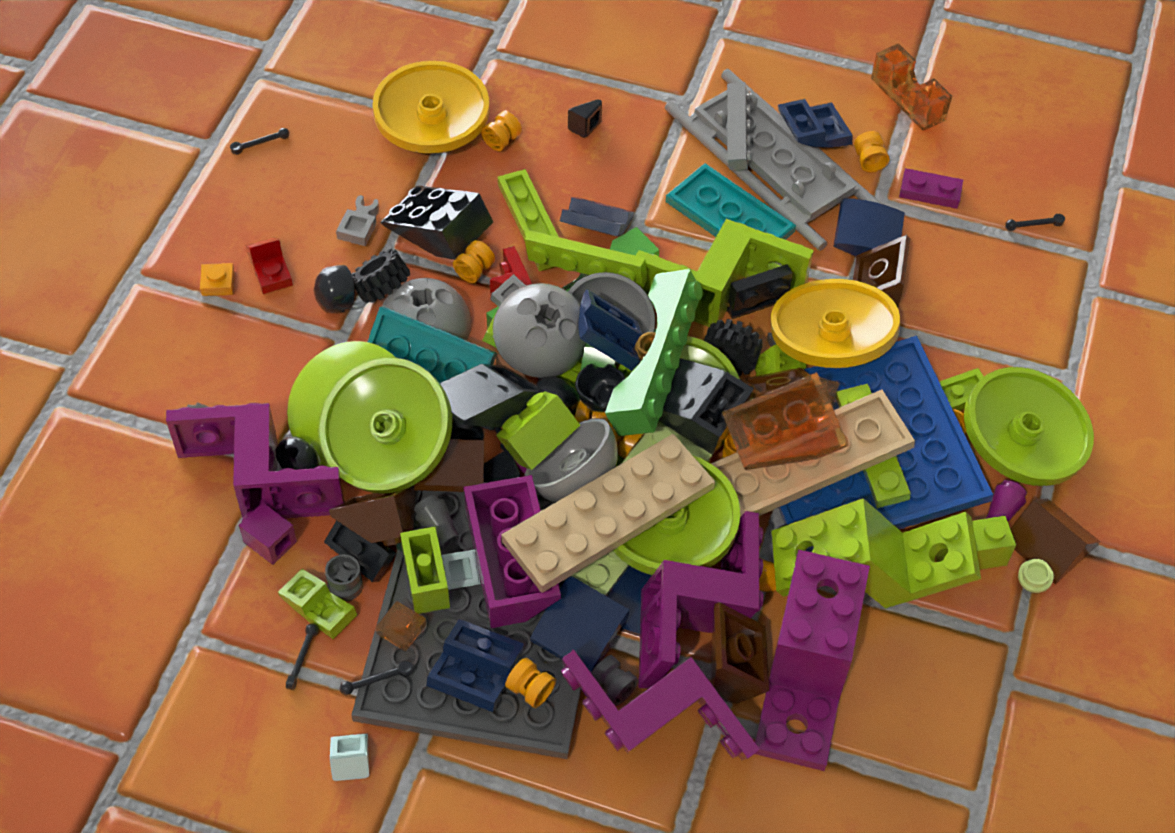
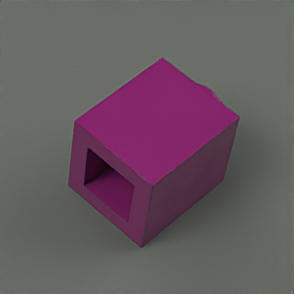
[239,503,297,565]

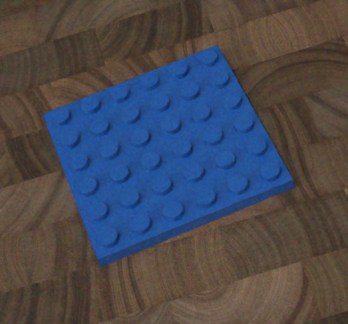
[741,336,993,552]

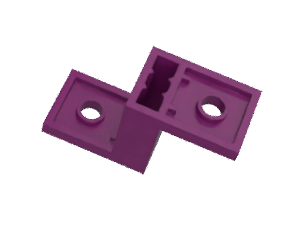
[166,403,345,519]
[638,511,763,689]
[755,549,870,771]
[560,650,760,761]

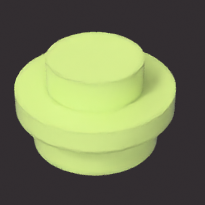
[1018,559,1054,593]

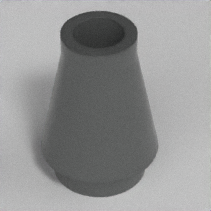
[414,495,460,548]

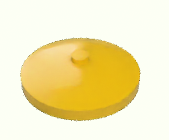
[373,61,489,153]
[771,279,900,368]

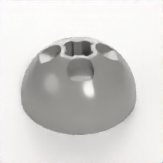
[568,273,655,364]
[382,278,471,340]
[493,283,586,378]
[525,418,618,502]

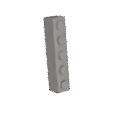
[727,82,751,170]

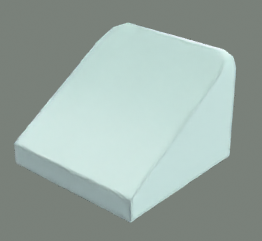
[441,549,481,590]
[330,734,369,781]

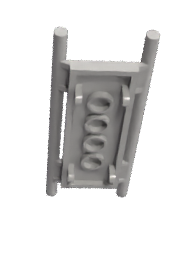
[665,69,882,251]

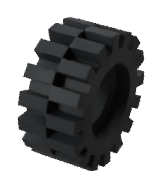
[352,249,410,303]
[703,319,763,376]

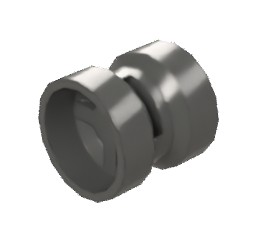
[325,554,363,601]
[591,655,639,706]

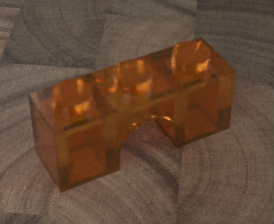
[871,43,952,131]

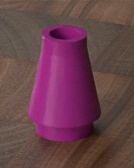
[985,480,1027,522]

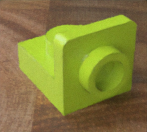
[755,345,806,376]

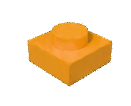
[200,263,234,296]

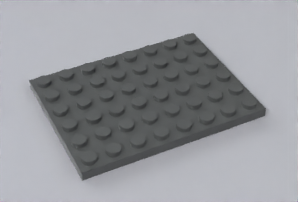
[351,482,581,759]

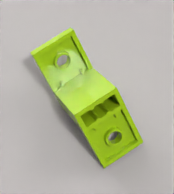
[636,219,814,327]
[771,498,981,609]

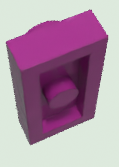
[899,168,963,209]

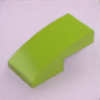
[278,569,357,639]

